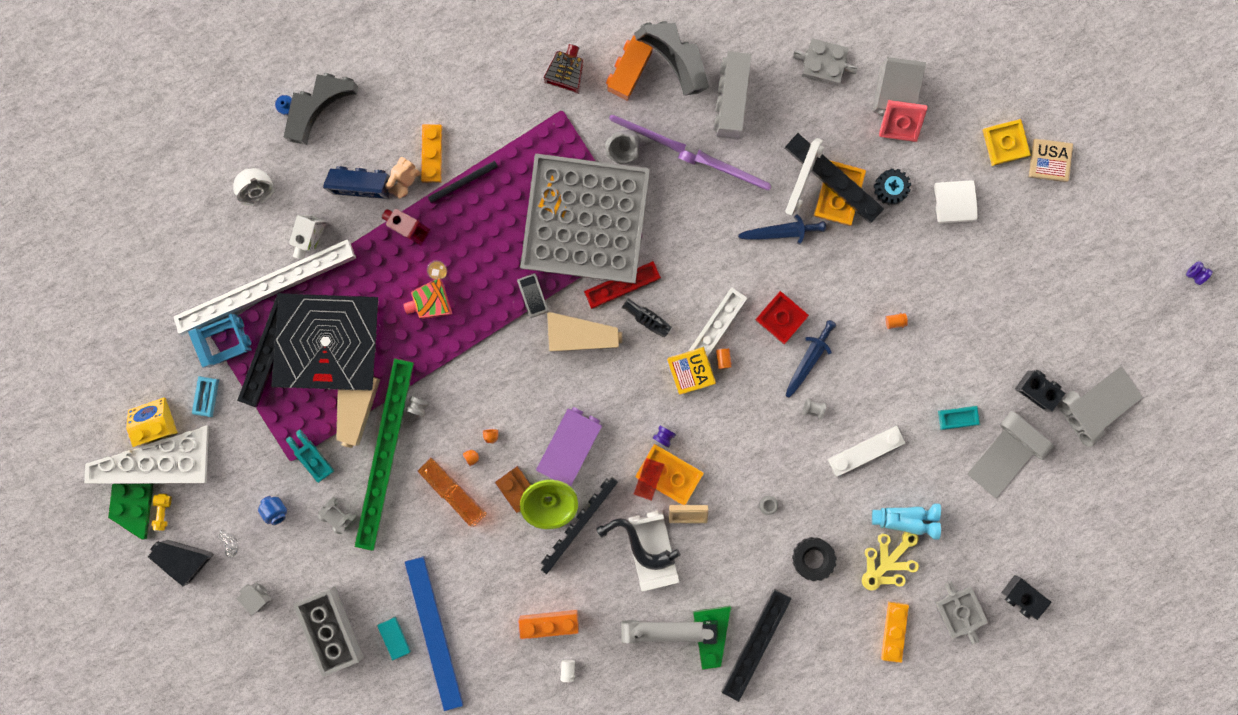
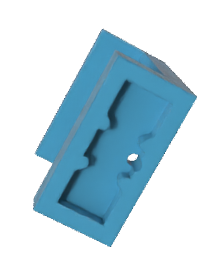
[188,314,251,368]

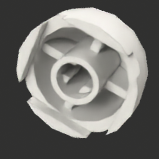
[233,168,274,206]

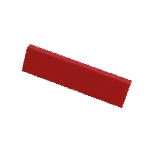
[584,261,661,309]

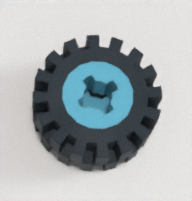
[874,168,911,205]

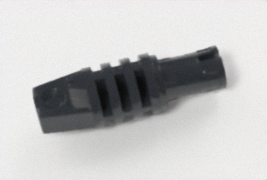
[622,298,672,338]

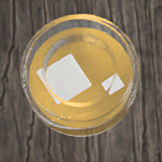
[427,260,447,280]

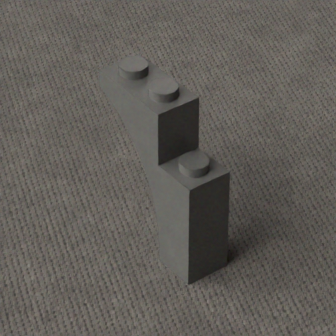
[634,21,709,96]
[283,73,359,145]

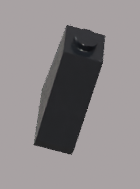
[147,539,214,587]

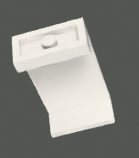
[628,510,679,591]

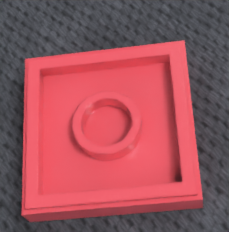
[879,100,927,142]

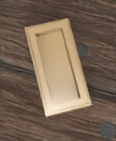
[669,505,708,523]

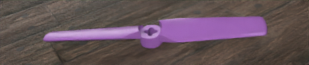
[609,115,771,190]

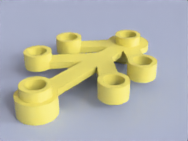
[861,532,919,590]

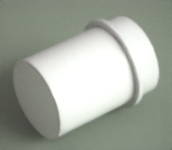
[560,659,575,682]

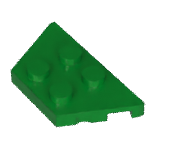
[108,484,154,540]

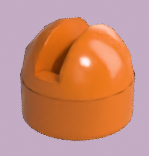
[483,429,498,444]
[463,450,479,467]

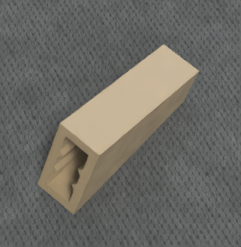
[547,312,622,352]
[337,377,380,448]

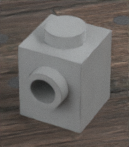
[236,582,271,615]

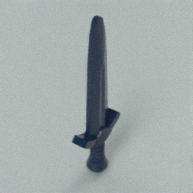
[738,214,827,245]
[786,320,836,398]

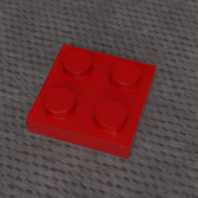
[755,291,809,345]

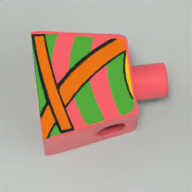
[404,278,452,319]

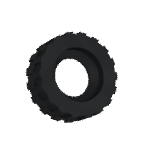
[792,537,837,582]

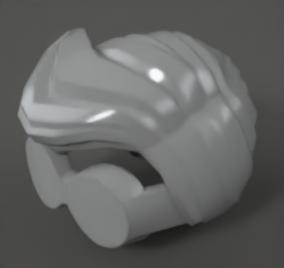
[605,130,640,164]

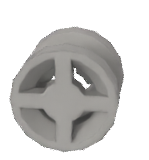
[406,396,429,417]

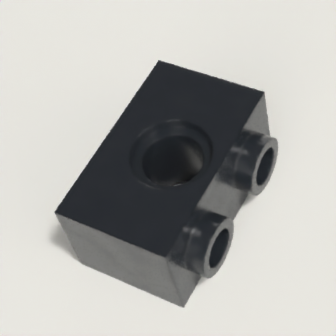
[1001,575,1052,620]

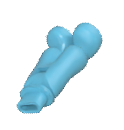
[872,503,941,540]

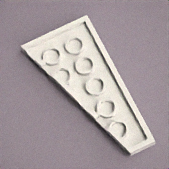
[84,425,209,484]

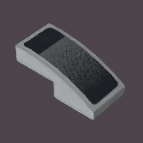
[517,273,549,318]

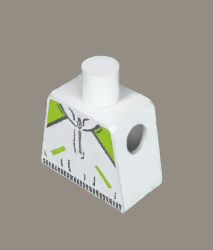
[289,215,327,260]

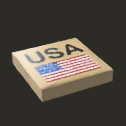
[1029,139,1073,182]

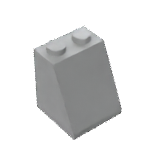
[873,57,926,116]

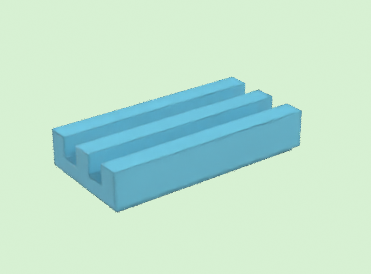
[192,376,219,417]

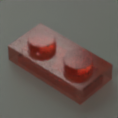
[633,457,665,501]

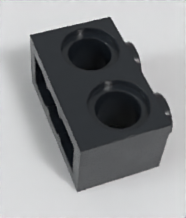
[1015,370,1066,412]

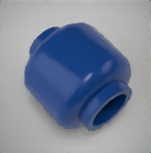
[258,496,287,525]

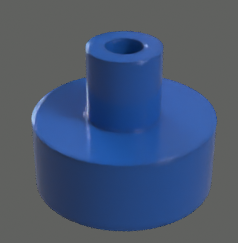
[275,95,292,116]

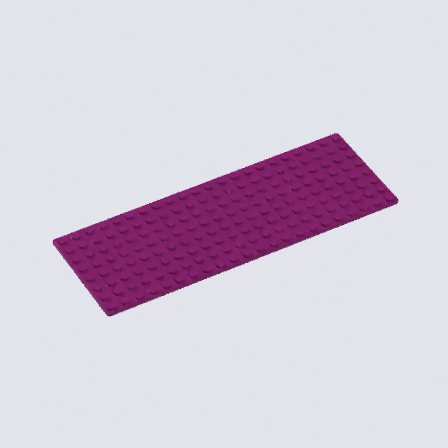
[211,111,643,461]

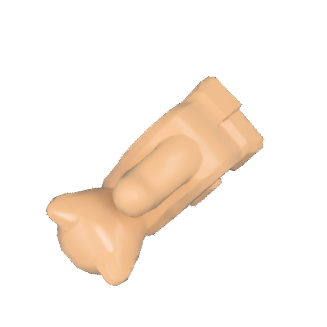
[385,157,421,199]

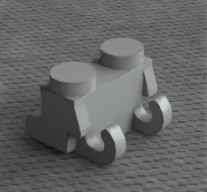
[318,497,357,534]

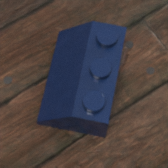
[323,166,390,200]

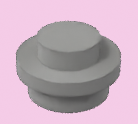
[759,496,778,515]

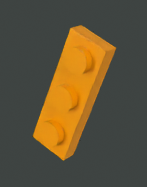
[421,124,442,183]
[881,601,909,663]

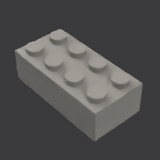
[713,51,751,139]
[293,586,363,677]

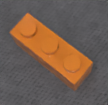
[606,35,654,101]
[518,610,579,639]

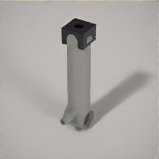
[621,620,718,644]

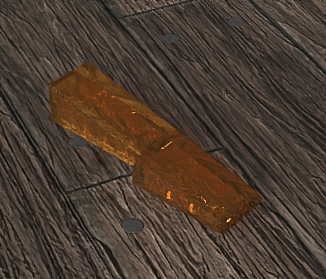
[418,458,487,527]

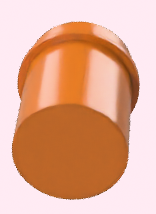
[885,313,908,329]
[716,348,732,369]

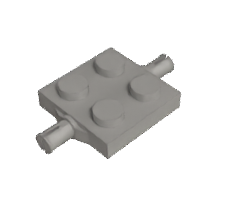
[793,38,858,86]
[935,581,988,644]

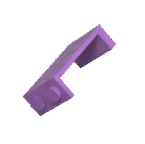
[536,407,602,487]

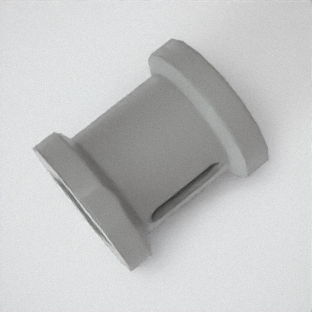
[802,398,826,420]

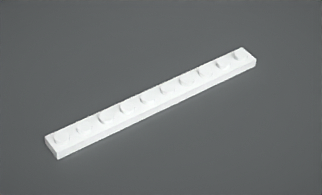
[174,239,356,336]

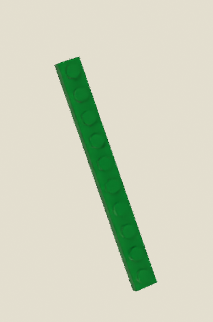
[354,358,414,551]

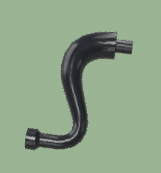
[596,518,681,570]

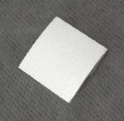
[934,181,977,224]

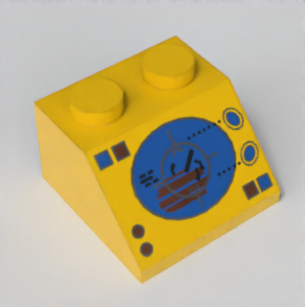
[126,397,178,447]

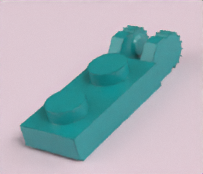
[286,430,334,483]

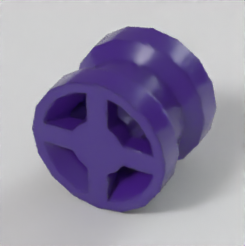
[1186,261,1213,285]
[653,425,676,448]

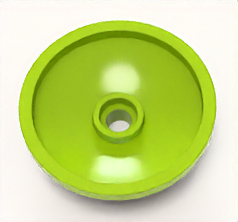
[520,480,578,529]

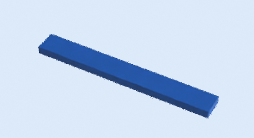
[405,556,463,711]

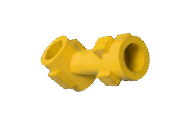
[151,493,172,531]

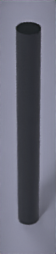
[428,160,498,204]

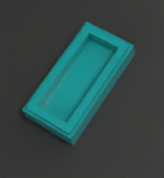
[938,406,980,430]
[377,616,411,661]

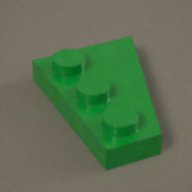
[693,605,731,670]

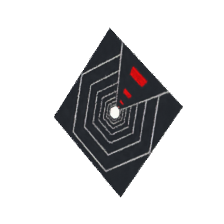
[272,293,378,390]

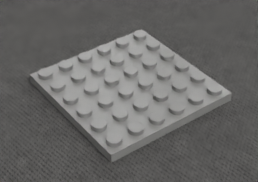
[520,154,650,284]

